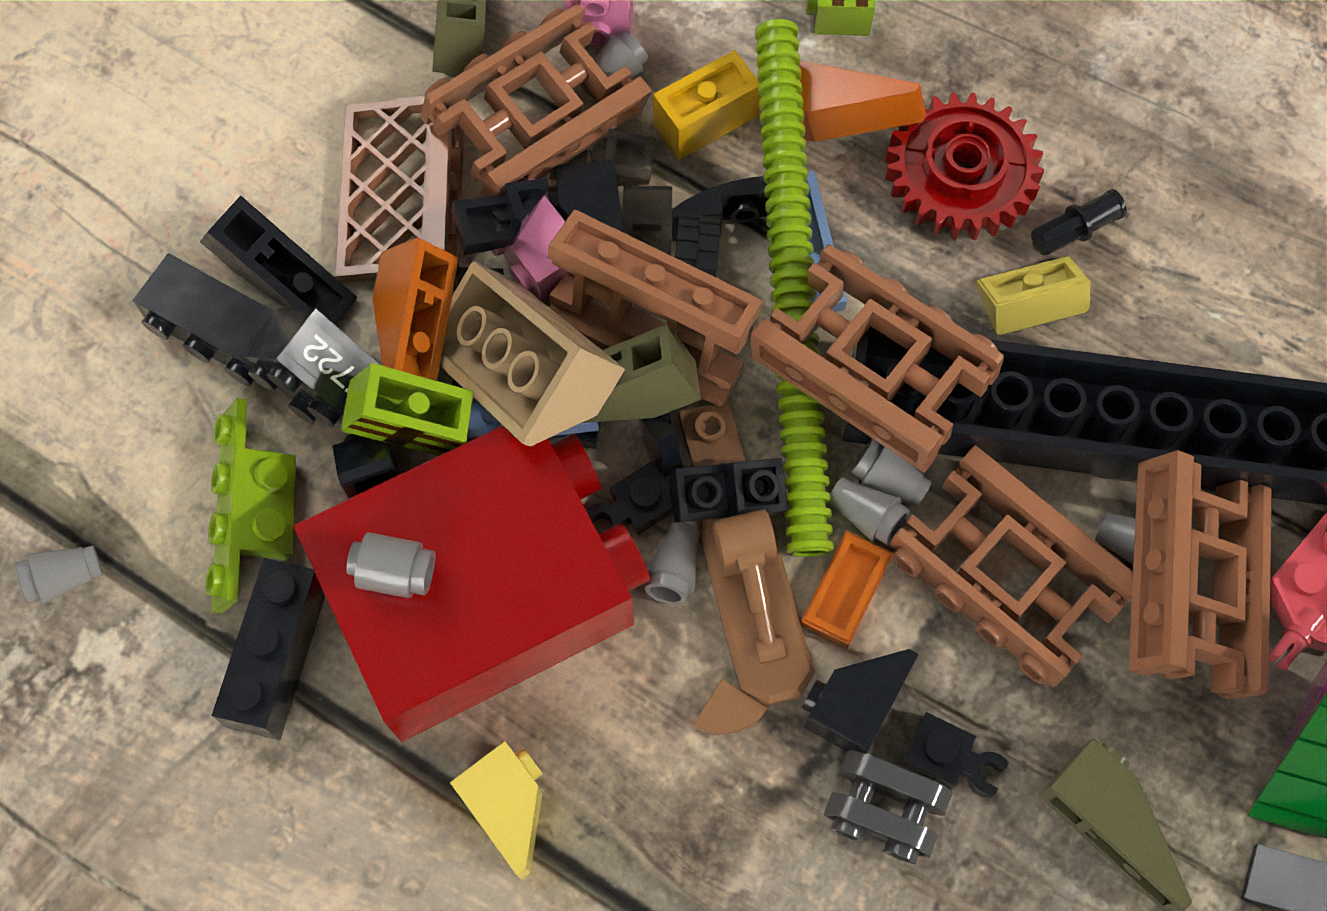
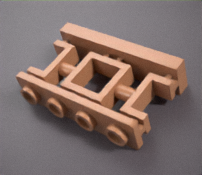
[421,3,652,197]
[547,209,763,407]
[751,244,1004,473]
[888,445,1133,688]
[1129,450,1272,699]

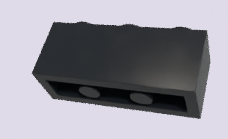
[132,253,274,386]
[212,558,325,740]

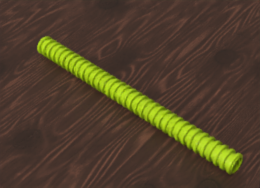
[754,18,834,557]

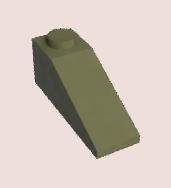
[432,0,486,77]
[582,324,701,423]
[1038,739,1192,911]

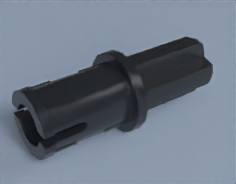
[1031,189,1127,256]

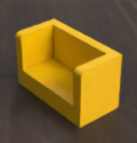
[653,50,760,160]

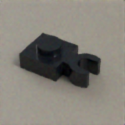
[586,460,673,535]
[901,712,1009,798]

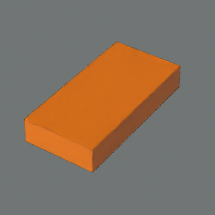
[800,530,894,649]

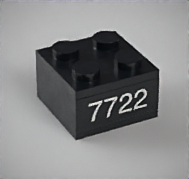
[239,308,380,427]

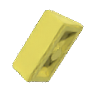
[977,256,1091,335]

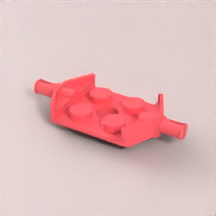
[1269,512,1327,670]

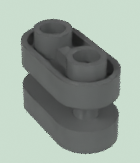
[824,750,953,864]

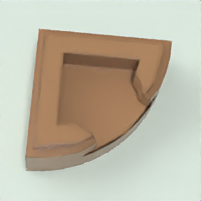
[693,679,769,736]

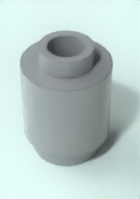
[346,532,435,599]

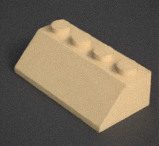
[440,261,625,447]

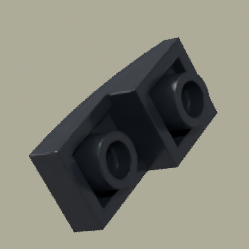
[671,176,768,241]
[668,458,788,523]

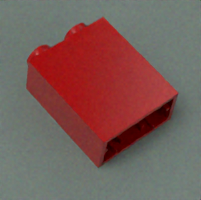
[293,426,650,742]

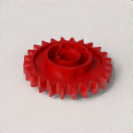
[885,92,1044,240]

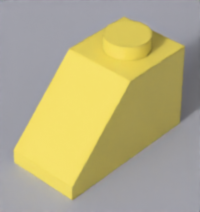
[450,741,543,880]

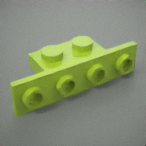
[205,398,296,614]

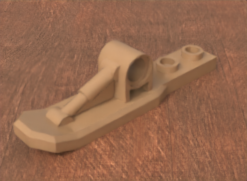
[679,400,815,707]

